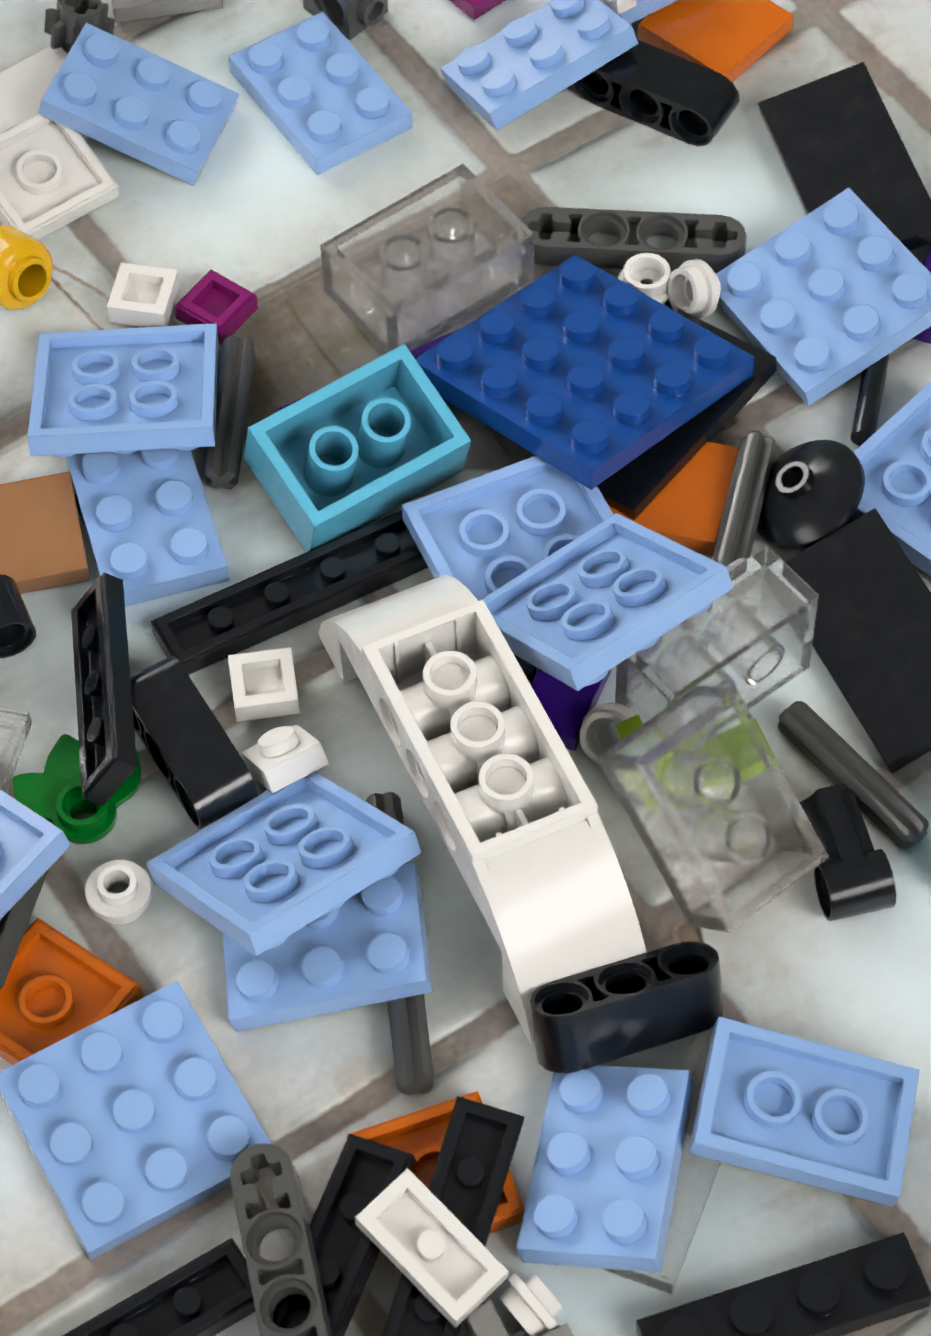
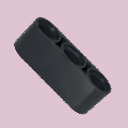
[572,39,740,146]
[130,655,258,829]
[530,941,723,1073]

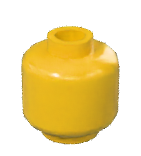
[0,225,53,310]

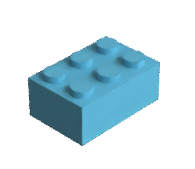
[244,344,471,552]

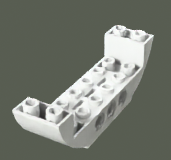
[318,574,646,1046]

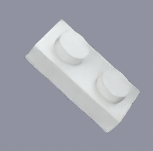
[355,1168,509,1328]

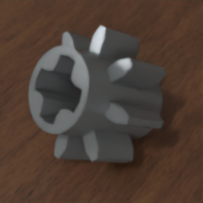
[44,0,115,54]

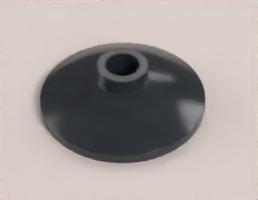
[757,440,865,550]

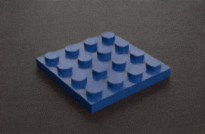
[415,254,754,490]

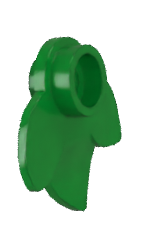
[12,734,141,844]

